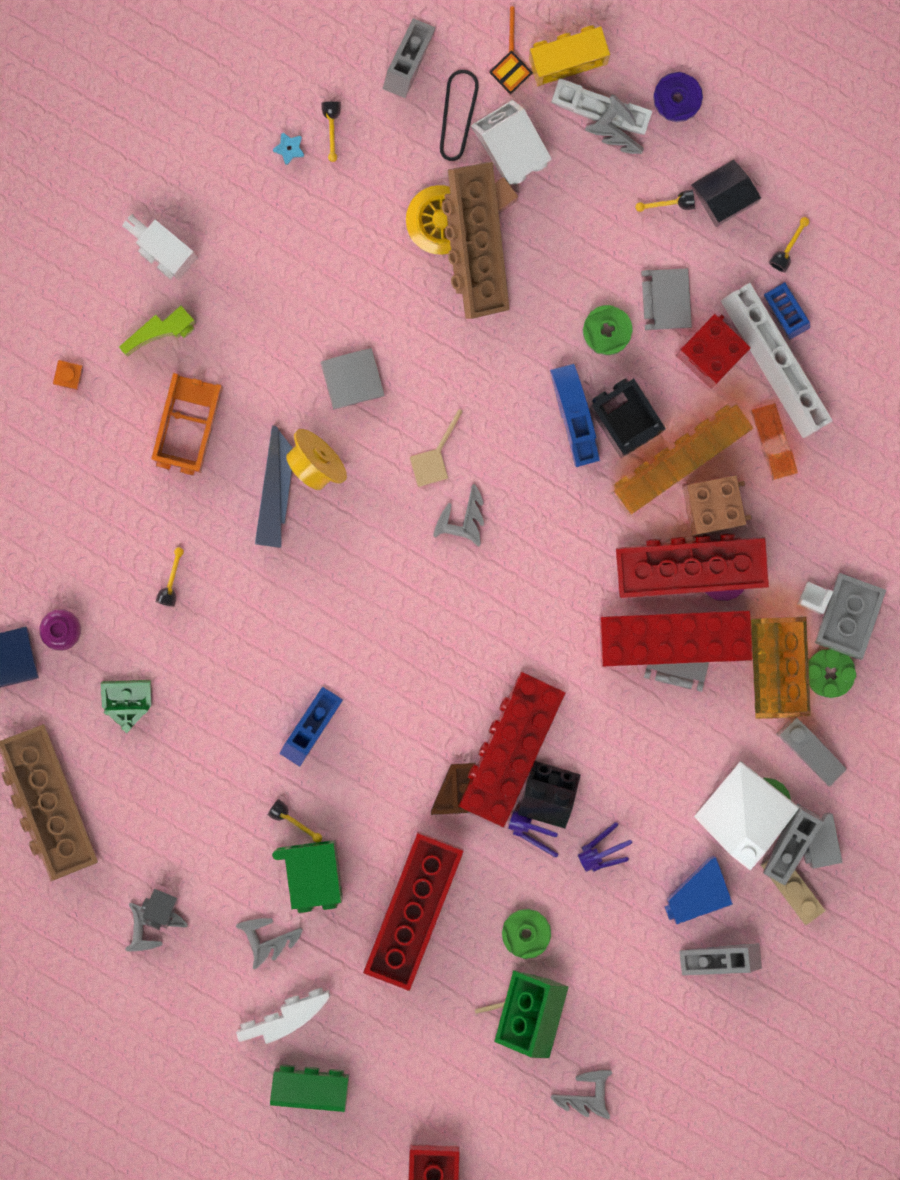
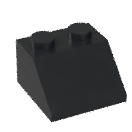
[691,160,761,227]

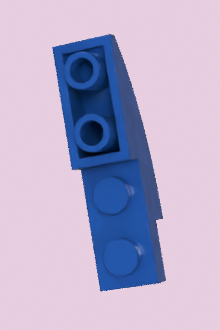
[550,364,600,467]

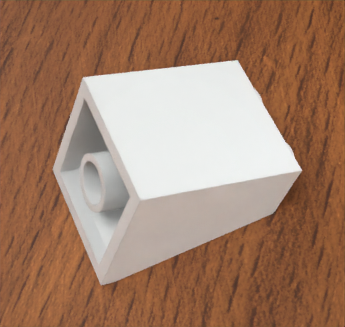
[471,100,552,185]

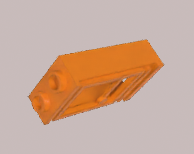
[151,373,223,476]

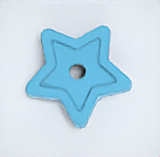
[273,133,304,165]

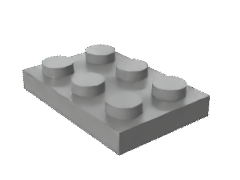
[815,573,886,660]

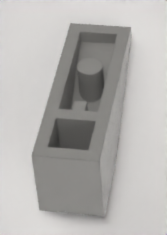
[383,18,436,98]
[776,717,847,787]
[763,803,823,885]
[679,943,762,975]

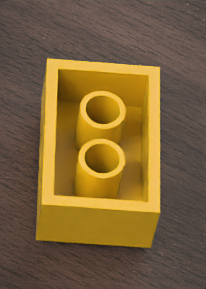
[528,25,610,87]

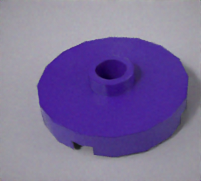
[653,72,703,122]

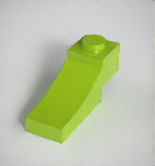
[119,306,196,357]

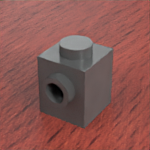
[141,889,178,930]

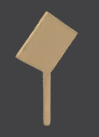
[410,409,462,487]

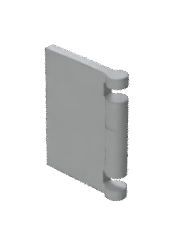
[641,268,692,330]
[644,662,709,692]

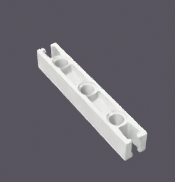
[721,283,833,438]

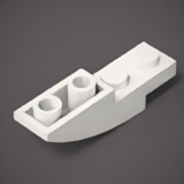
[236,988,331,1044]

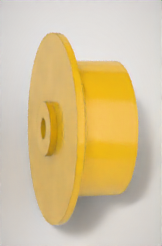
[406,185,451,255]
[286,429,347,490]

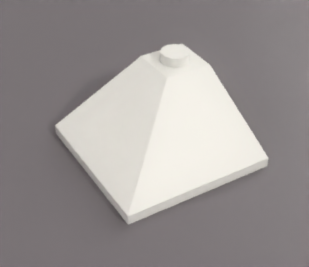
[694,761,799,871]

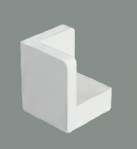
[797,582,833,614]

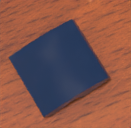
[0,626,39,688]

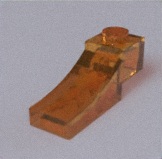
[751,403,798,481]

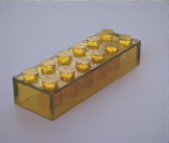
[611,404,754,517]

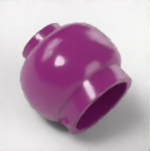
[39,609,81,651]

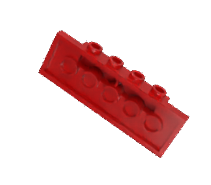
[616,533,769,598]
[458,672,566,828]

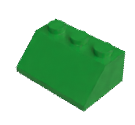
[494,970,569,1058]
[270,1065,349,1112]

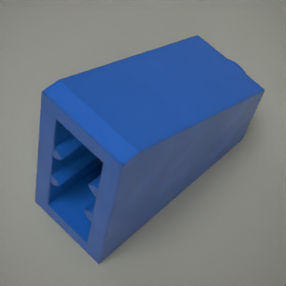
[664,856,733,924]

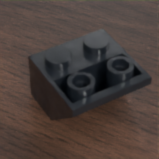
[518,761,581,829]

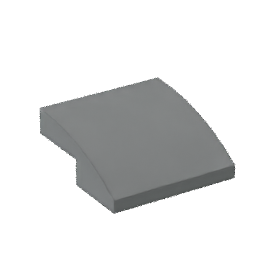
[320,348,385,410]

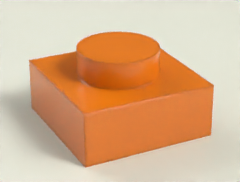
[53,360,83,390]

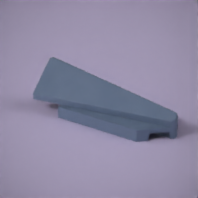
[255,426,293,548]

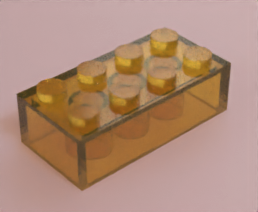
[751,617,811,719]

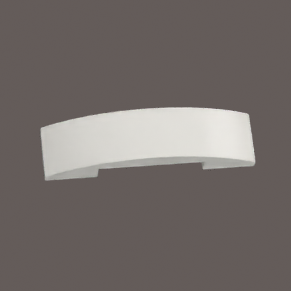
[551,78,652,135]

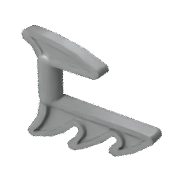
[585,95,644,154]
[433,484,484,546]
[125,903,188,951]
[236,918,302,969]
[551,1070,612,1119]

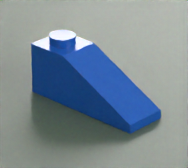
[279,687,343,767]

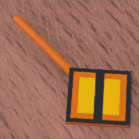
[489,6,533,95]

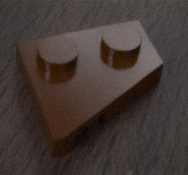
[431,762,476,815]

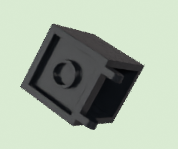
[589,378,666,458]

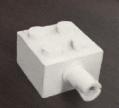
[122,214,198,280]

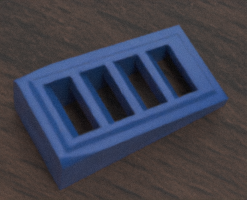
[764,282,811,340]

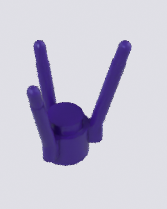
[508,810,558,857]
[577,822,632,872]

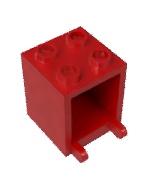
[676,313,751,389]

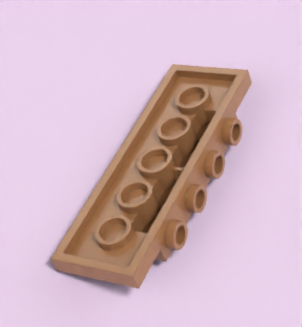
[442,162,510,319]
[0,724,98,881]

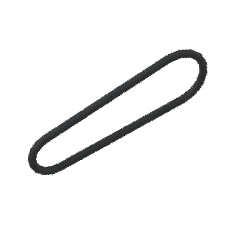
[440,70,479,161]

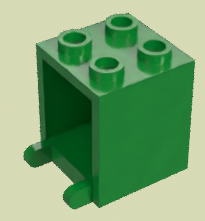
[272,840,343,913]

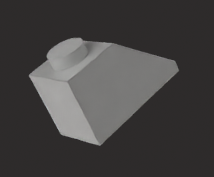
[803,812,843,869]

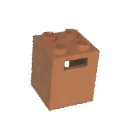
[682,475,752,537]

